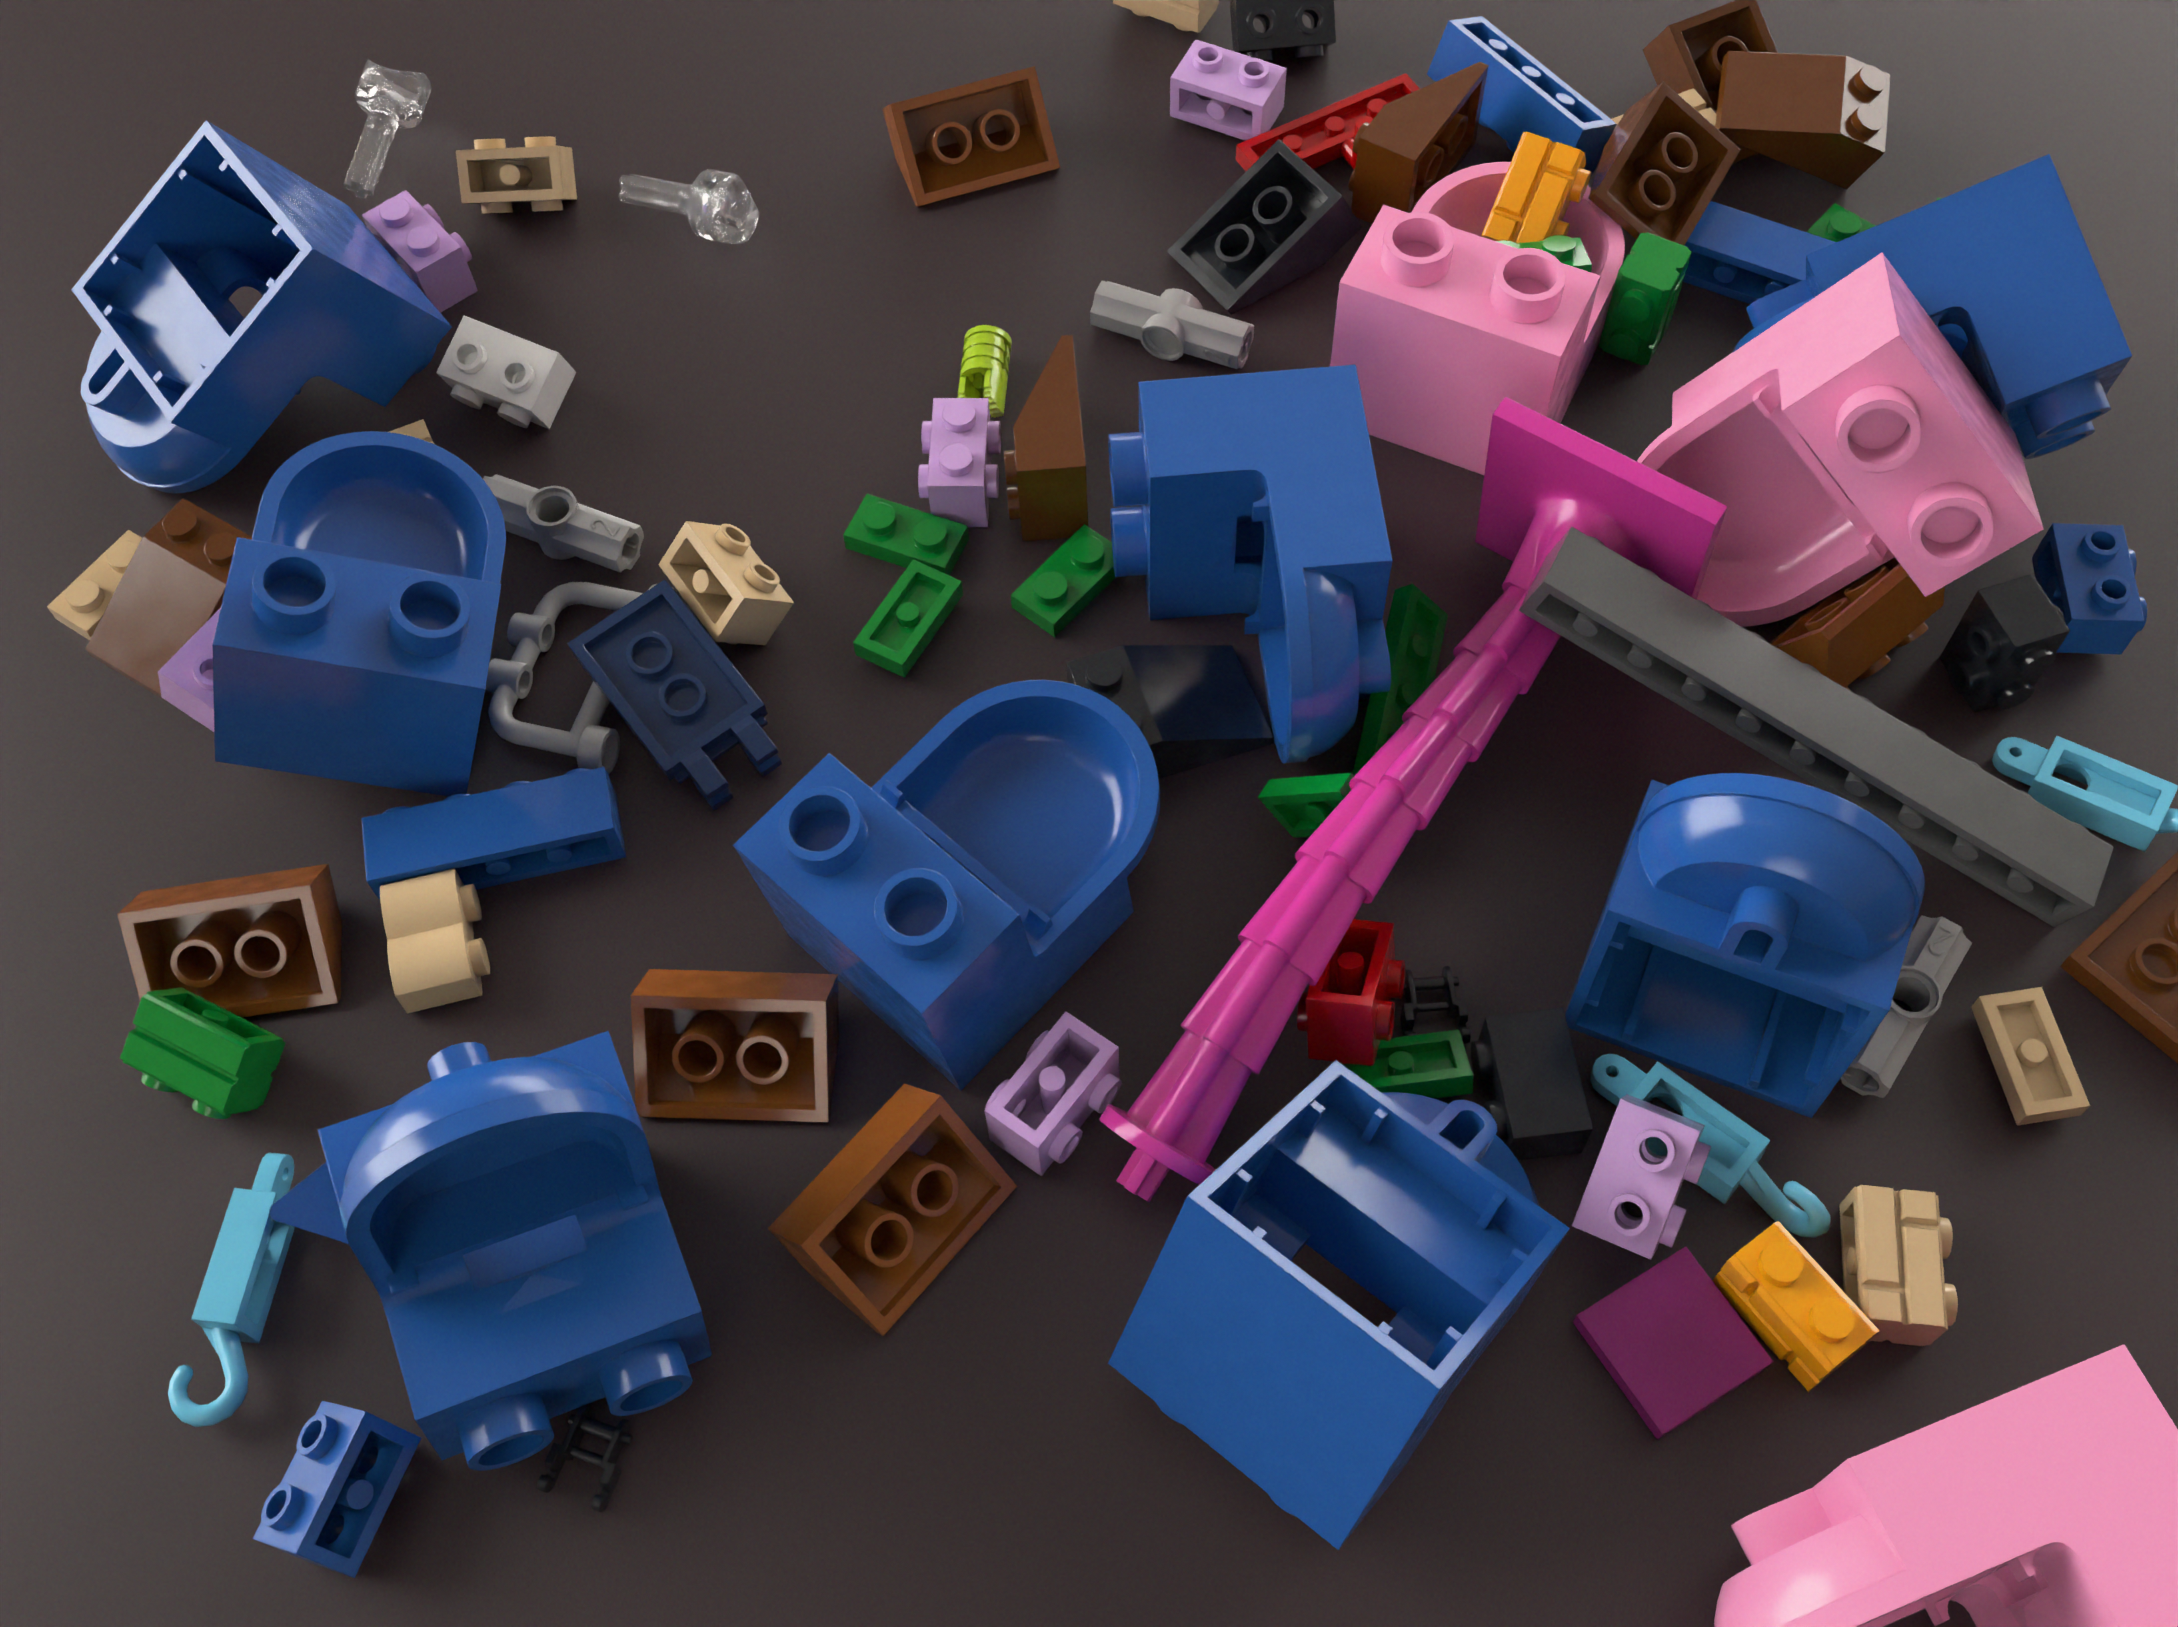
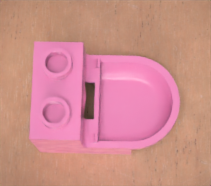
[1330,162,1625,475]
[1637,252,2044,627]
[1714,1344,2178,1627]

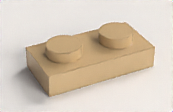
[47,530,142,640]
[1971,987,2090,1125]

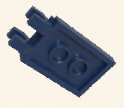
[567,580,782,811]

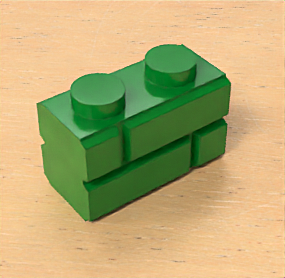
[1599,232,1692,366]
[120,988,286,1119]

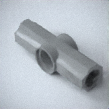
[1090,281,1254,369]
[483,474,644,573]
[1841,915,1972,1098]

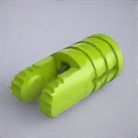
[957,325,1012,418]

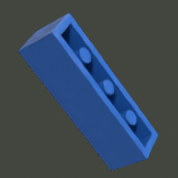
[1427,16,1617,178]
[1683,201,1836,304]
[361,766,626,900]

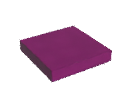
[1573,1246,1774,1440]

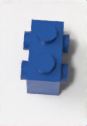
[2032,523,2147,655]
[253,1401,421,1578]

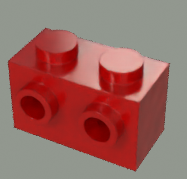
[1297,919,1405,1066]

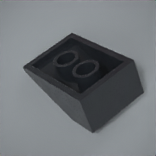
[1167,139,1362,315]
[1067,645,1274,779]

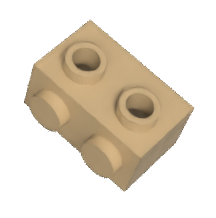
[456,136,577,214]
[658,521,794,645]

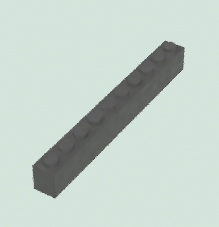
[1519,527,2114,928]

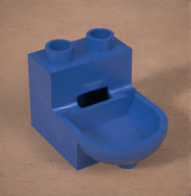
[71,120,452,493]
[1732,154,2132,459]
[1108,365,1393,763]
[212,431,506,796]
[733,680,1160,1091]
[1565,773,1925,1118]
[318,1031,712,1471]
[1108,1060,1570,1550]

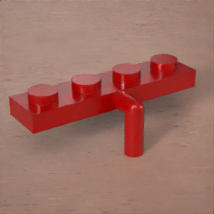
[1236,73,1420,172]

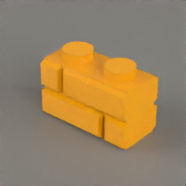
[1481,132,1591,243]
[1712,1221,1879,1392]

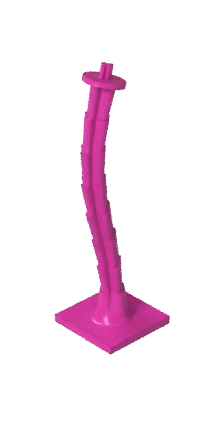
[1099,396,1728,1202]

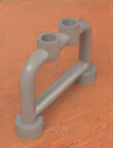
[486,582,683,774]

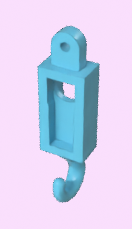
[1992,736,2178,852]
[1590,1054,1830,1238]
[168,1152,295,1427]

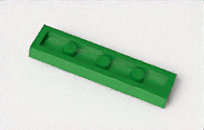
[1353,583,1448,776]

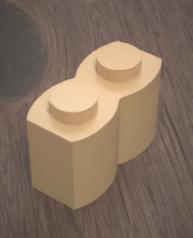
[380,868,490,1014]

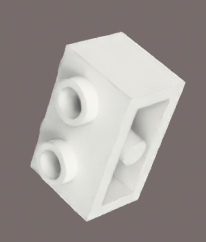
[436,315,576,429]

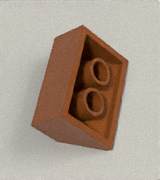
[882,66,1060,207]
[1770,557,1945,691]
[117,864,342,1018]
[630,969,839,1122]
[768,1083,1017,1336]

